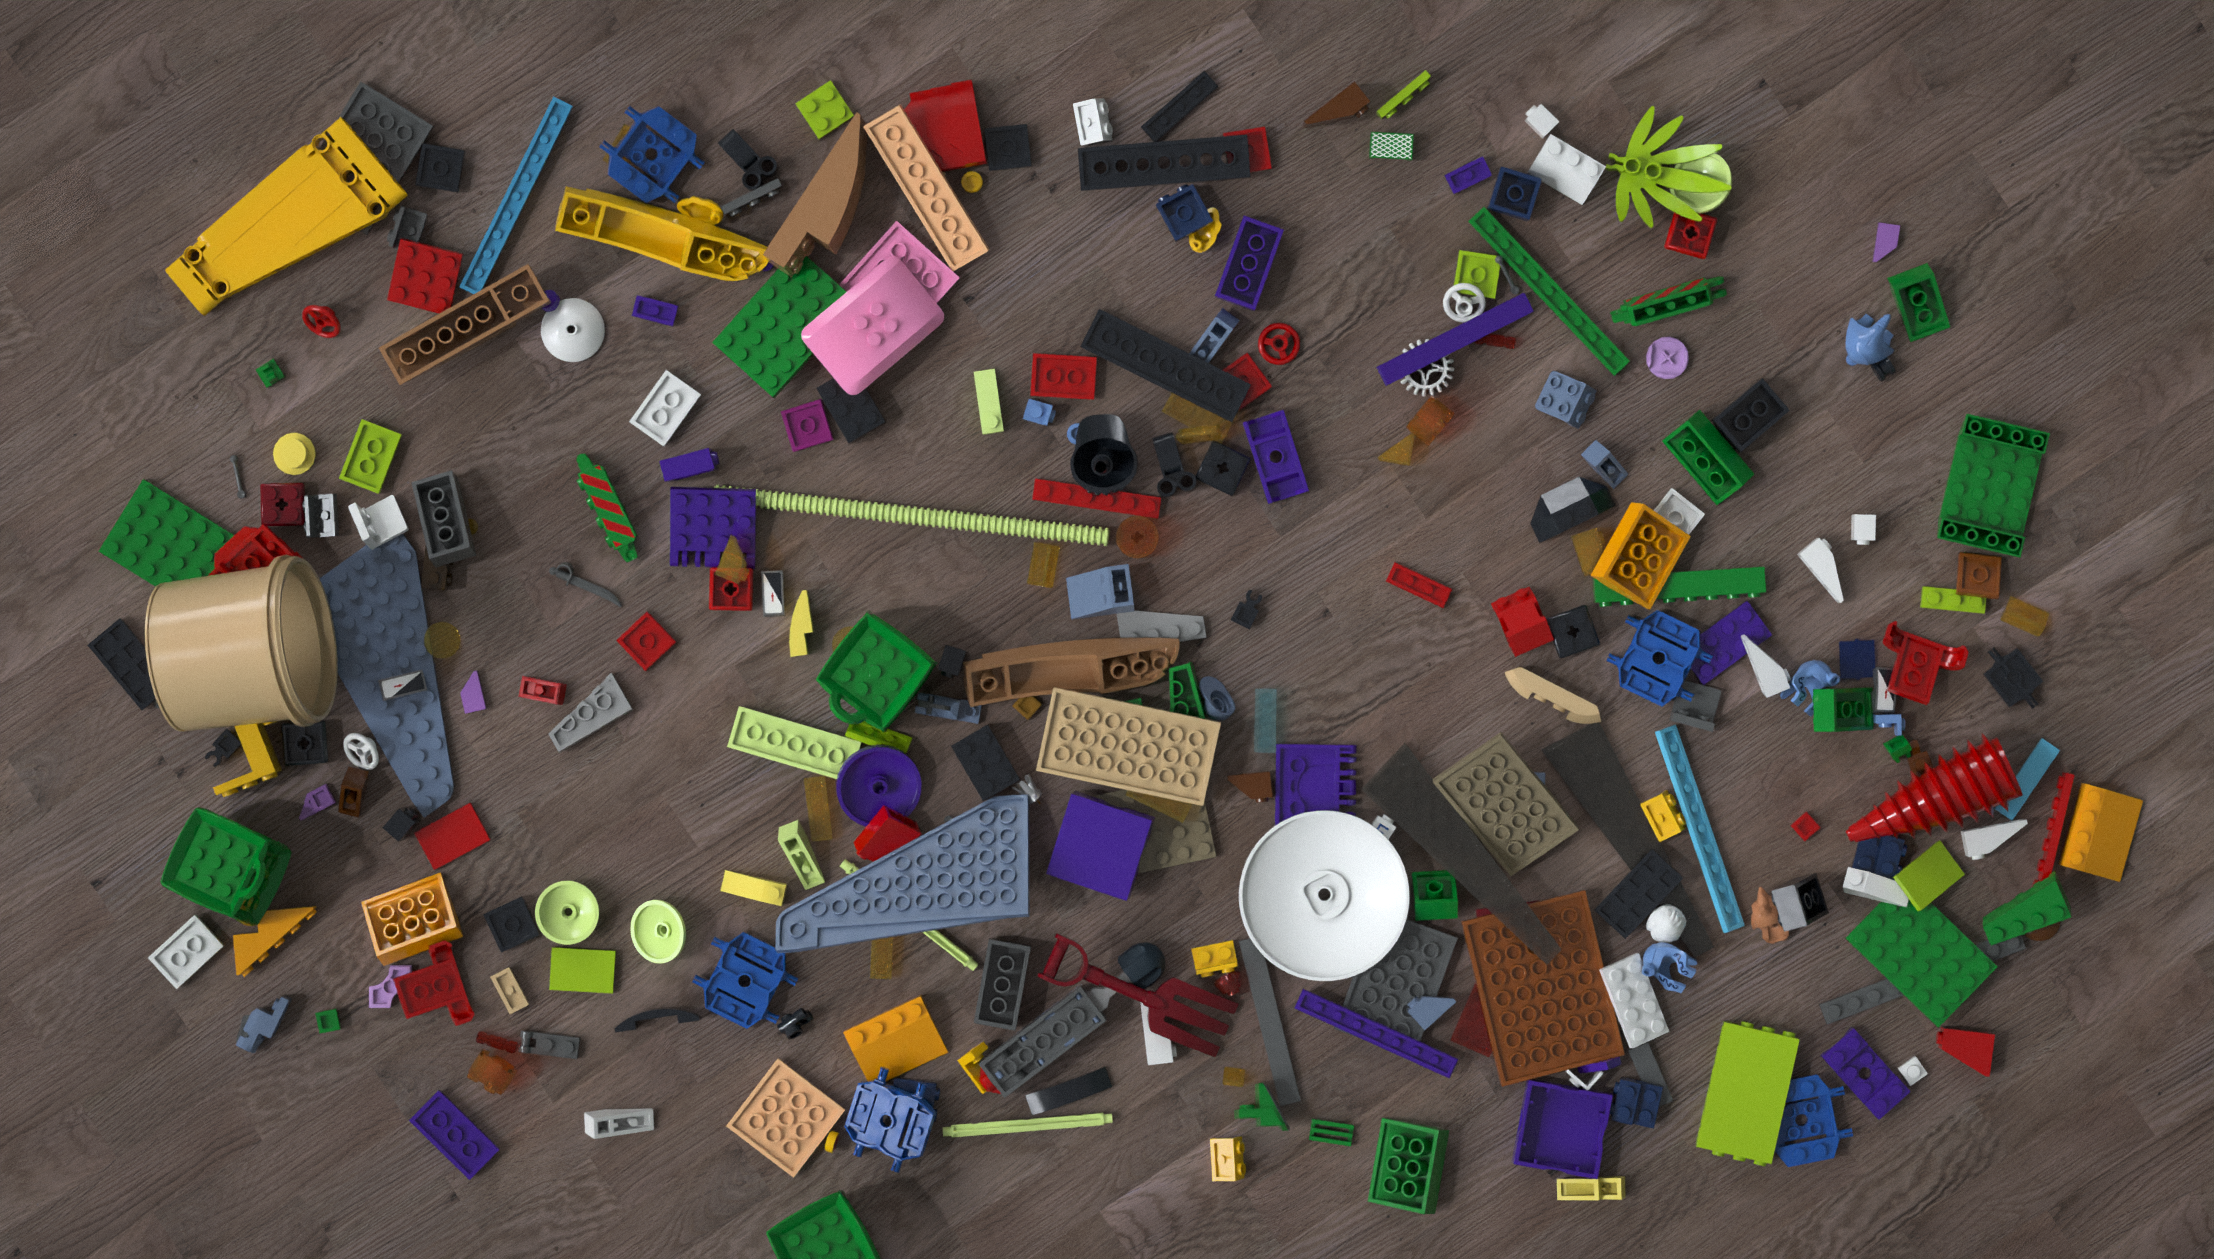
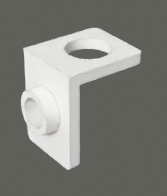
[1565,1069,1604,1091]

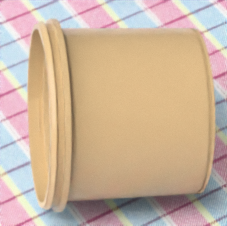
[145,555,338,732]

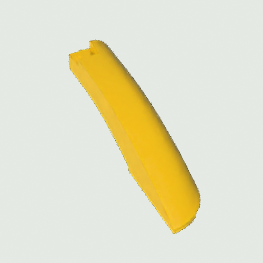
[555,186,769,281]

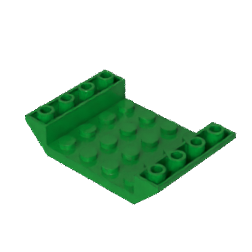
[1937,414,2050,558]

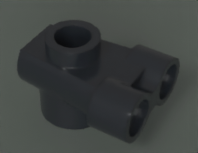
[777,1007,814,1039]

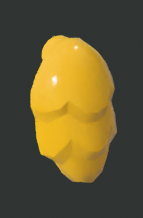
[677,196,723,225]
[1189,207,1222,253]

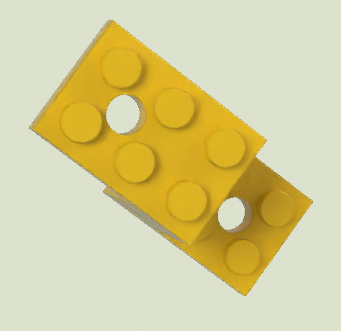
[213,721,282,797]

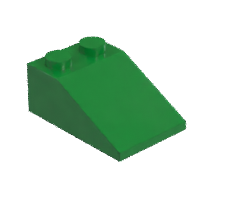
[1887,263,1950,342]
[1813,687,1873,732]

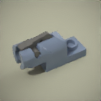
[915,692,982,724]
[236,995,292,1053]

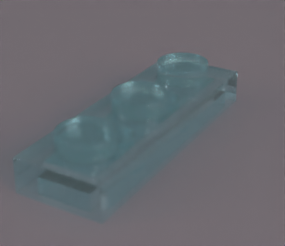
[1254,688,1277,753]

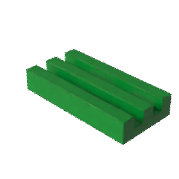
[1309,1118,1354,1146]

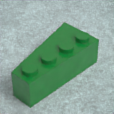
[1169,662,1208,719]
[1983,871,2072,946]

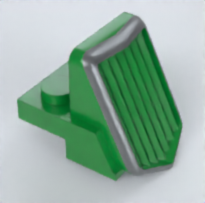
[1234,1083,1290,1131]

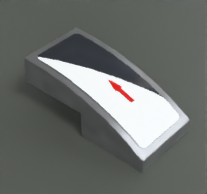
[761,570,785,617]
[1871,667,1896,714]
[378,670,427,701]

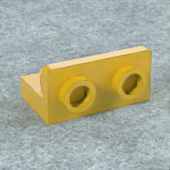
[1640,790,1686,842]
[1191,940,1238,977]
[1210,1136,1246,1181]

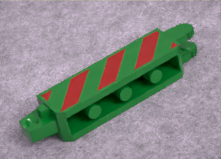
[1610,276,1727,326]
[576,453,638,563]

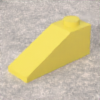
[721,870,787,906]

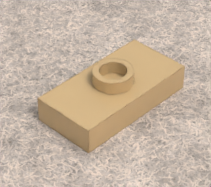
[490,967,529,1014]

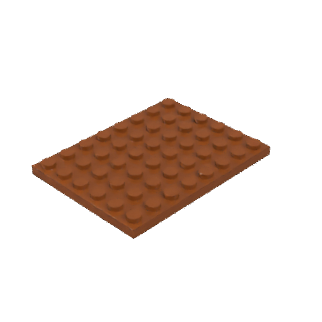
[1461,890,1625,1087]

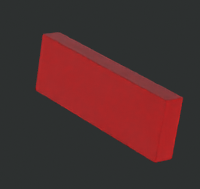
[1386,562,1452,608]

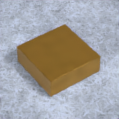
[1012,696,1042,720]

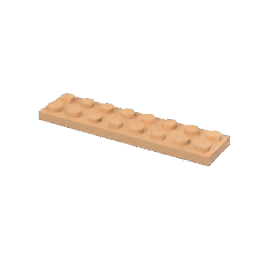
[863,104,989,271]

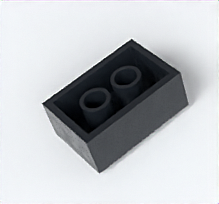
[816,378,886,444]
[1711,378,1790,453]
[951,724,1020,801]
[1771,873,1829,932]

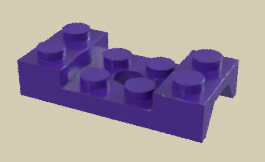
[1243,410,1309,504]
[1820,1027,1910,1120]

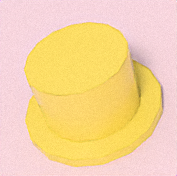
[273,433,316,475]

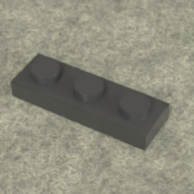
[721,178,783,217]

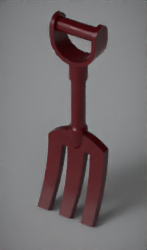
[1038,933,1239,1057]

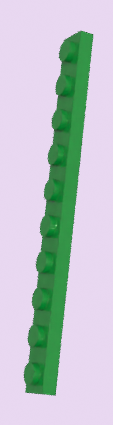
[1468,207,1630,376]

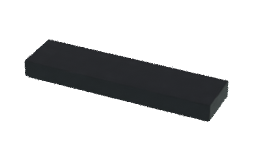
[1141,70,1218,142]

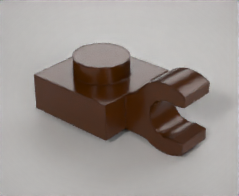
[1906,739,1933,777]

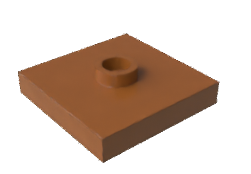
[1956,552,2002,599]

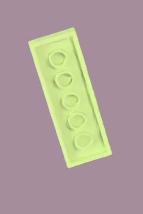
[727,706,862,779]

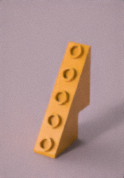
[233,906,317,977]

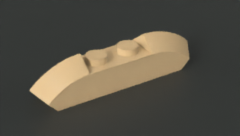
[1505,667,1601,724]

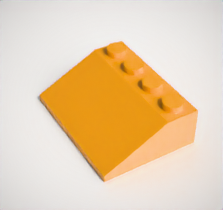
[1591,502,1691,610]
[2058,783,2143,882]
[361,872,463,966]
[843,995,948,1081]

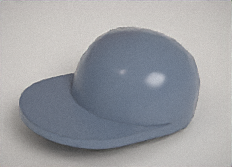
[1199,676,1235,721]

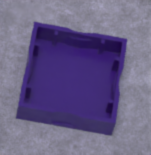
[1046,791,1156,901]
[1512,1079,1613,1179]

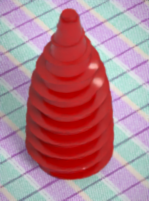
[1845,733,2023,842]

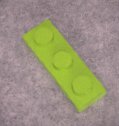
[1376,70,1431,119]
[1920,586,1986,614]
[845,721,912,754]

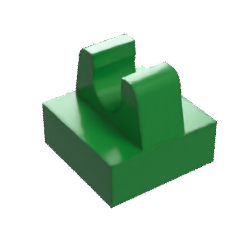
[255,359,286,388]
[1883,735,1912,763]

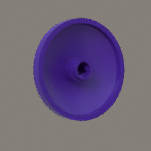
[836,745,922,827]

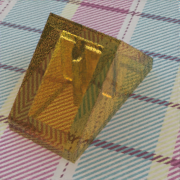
[1377,433,1415,466]

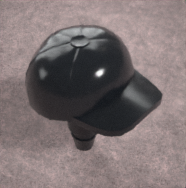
[1070,414,1138,496]

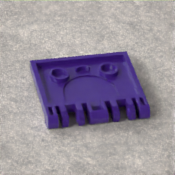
[670,487,756,569]
[1275,744,1357,825]

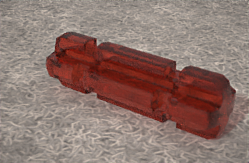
[1474,334,1516,349]
[476,1031,518,1054]

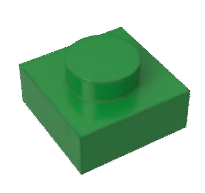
[315,1008,341,1034]

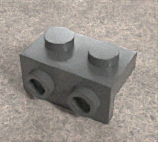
[387,206,428,249]
[303,494,339,538]

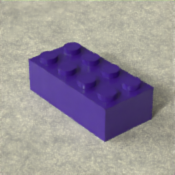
[1215,216,1284,311]

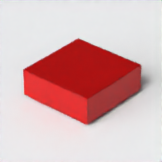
[1790,812,1821,841]

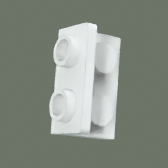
[1073,98,1113,146]

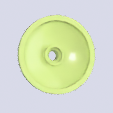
[1670,153,1732,213]
[535,881,599,945]
[631,900,686,963]

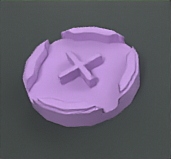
[1646,337,1689,379]

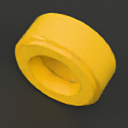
[961,171,983,193]
[825,1131,839,1153]

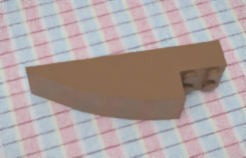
[763,112,867,277]
[379,264,551,385]

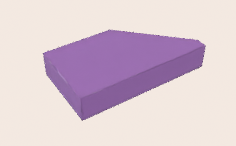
[1872,223,1900,262]
[460,670,487,714]
[299,784,336,821]

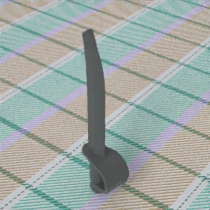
[549,562,622,607]

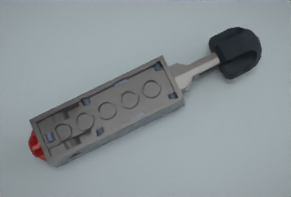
[979,942,1166,1098]

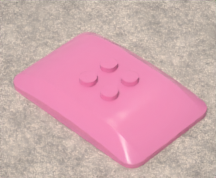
[801,257,944,395]

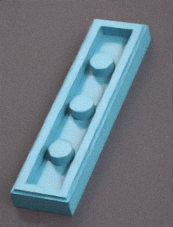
[1994,738,2060,821]

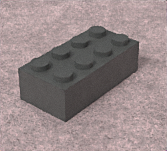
[411,470,476,567]
[974,938,1031,1031]

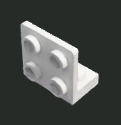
[348,495,409,550]

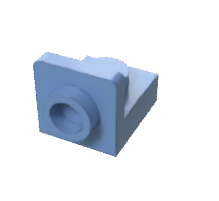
[1023,399,1056,426]
[1873,714,1905,736]

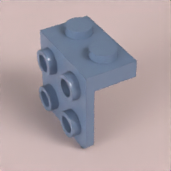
[1535,371,1596,429]

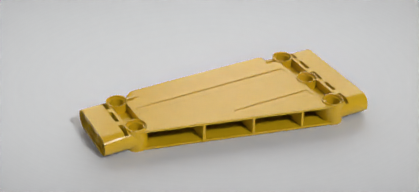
[165,117,408,316]

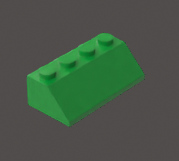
[1662,409,1754,505]

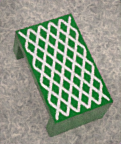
[1369,132,1414,161]

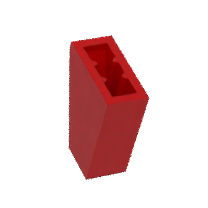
[853,805,921,862]
[1936,1027,1995,1077]

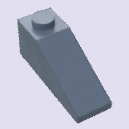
[1189,308,1240,363]

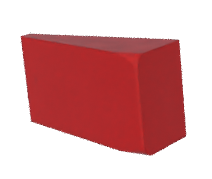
[518,676,567,705]

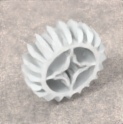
[1401,339,1454,397]

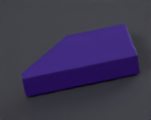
[1577,1057,1621,1074]

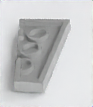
[1117,611,1206,642]
[549,673,633,753]

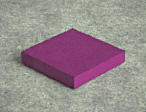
[780,399,834,452]

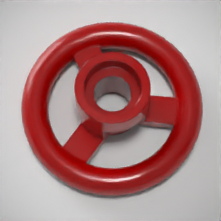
[302,305,341,338]
[1258,323,1300,365]

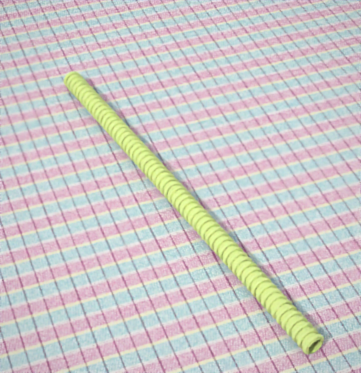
[714,484,1110,546]

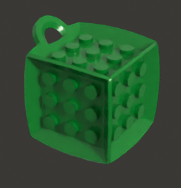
[815,610,938,733]
[160,807,292,926]
[765,1190,880,1259]

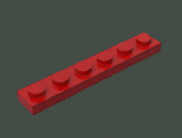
[1032,479,1161,519]
[2032,772,2075,887]

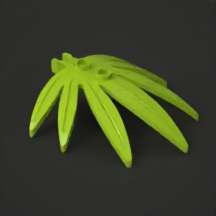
[1605,106,1732,228]

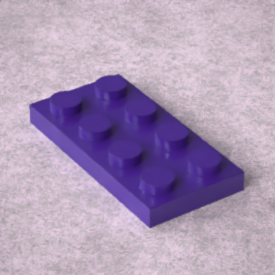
[1681,601,1772,685]
[409,1090,500,1180]

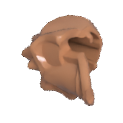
[1751,887,1789,944]

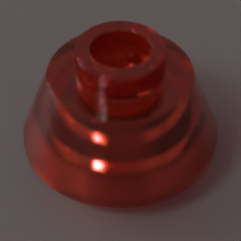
[1214,970,1242,997]

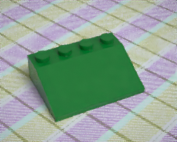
[1368,1118,1450,1214]

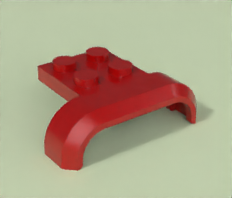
[1883,621,1969,705]
[392,940,475,1026]

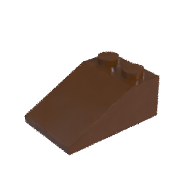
[1303,81,1370,128]

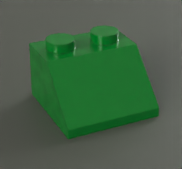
[1412,870,1458,921]

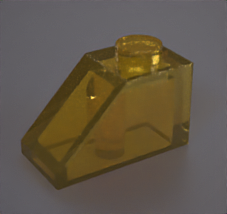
[1571,528,1605,576]
[715,535,750,584]

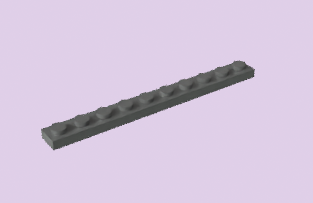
[1819,935,2026,1025]

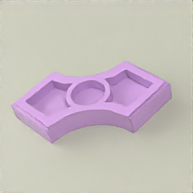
[369,965,412,1008]

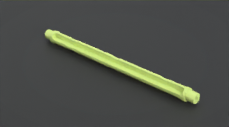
[840,859,978,971]
[943,1113,1113,1137]

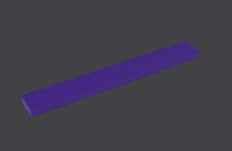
[1376,293,1534,386]
[1294,989,1458,1079]

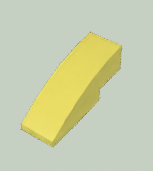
[789,590,814,657]
[1557,1176,1626,1200]

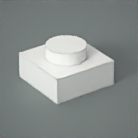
[1898,1056,1928,1086]

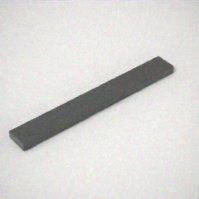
[1239,938,1301,1106]

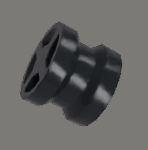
[1870,357,1896,382]

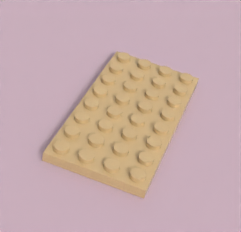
[1036,687,1221,806]

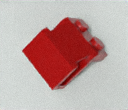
[1491,586,1554,657]

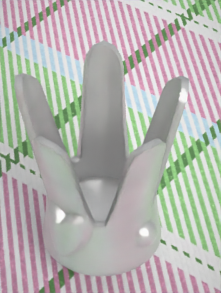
[1012,774,1042,804]

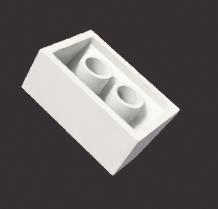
[1527,134,1606,205]

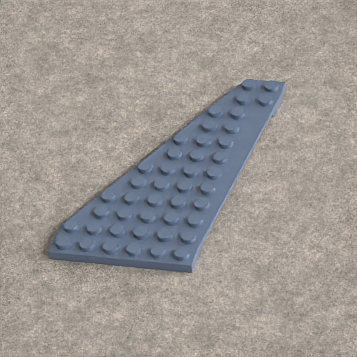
[320,534,454,818]
[775,794,1030,953]

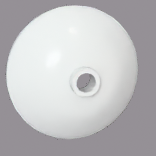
[541,298,605,362]

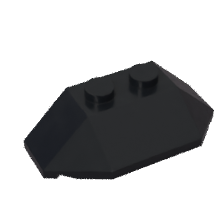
[1530,477,1616,543]

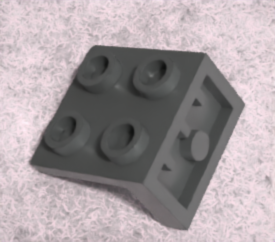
[1669,681,1721,732]

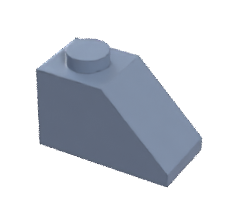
[1581,440,1628,489]
[1407,996,1456,1030]

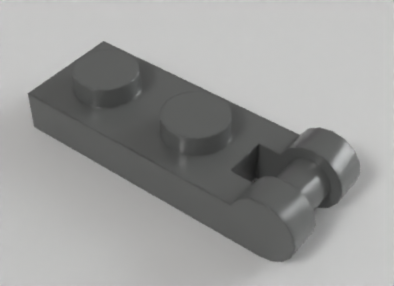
[518,1030,580,1059]

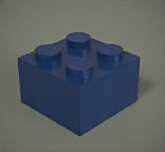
[1487,166,1542,222]

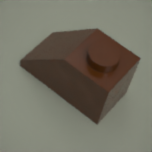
[338,766,369,818]
[1227,771,1272,803]

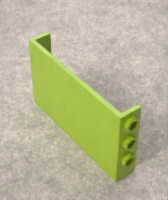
[1696,1021,1800,1166]

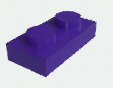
[1444,156,1492,195]
[632,295,679,327]

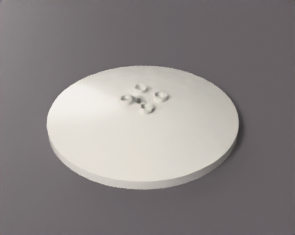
[1239,810,1410,981]

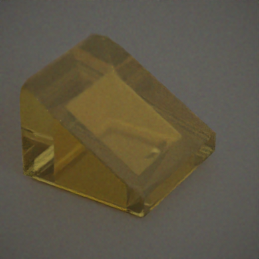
[1222,1067,1245,1087]

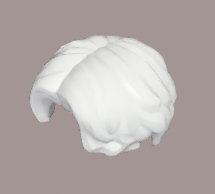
[1646,904,1687,942]

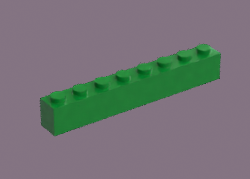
[1592,567,1766,607]

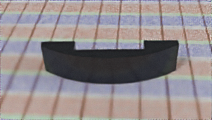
[614,1007,701,1033]
[1025,1067,1112,1115]

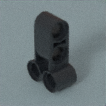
[718,129,779,191]
[1152,432,1196,498]

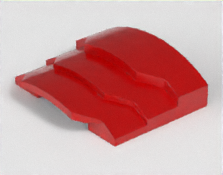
[904,80,987,172]
[208,523,304,576]

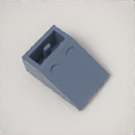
[1066,564,1135,620]

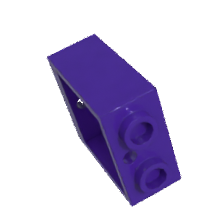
[659,448,720,483]

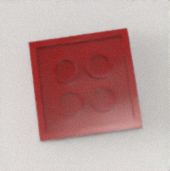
[387,238,463,314]

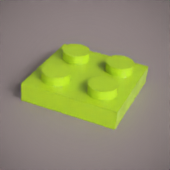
[795,80,854,140]
[1454,250,1500,299]

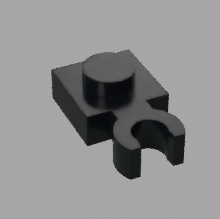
[1231,590,1262,630]
[205,728,242,767]

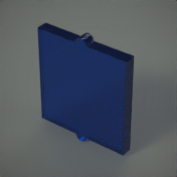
[1839,639,1875,680]

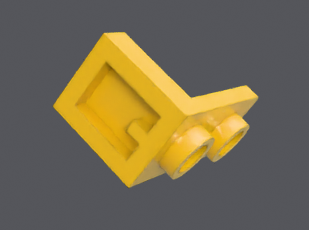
[957,1041,988,1094]

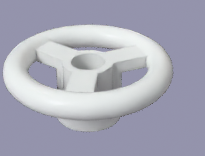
[1443,283,1486,323]
[344,733,379,770]

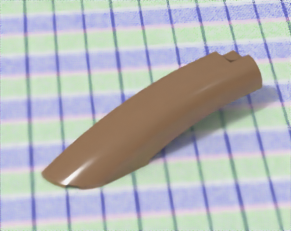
[963,638,1180,707]

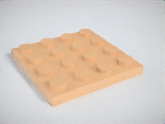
[726,1058,846,1178]

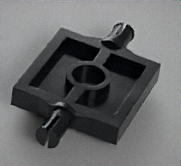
[1983,646,2043,709]

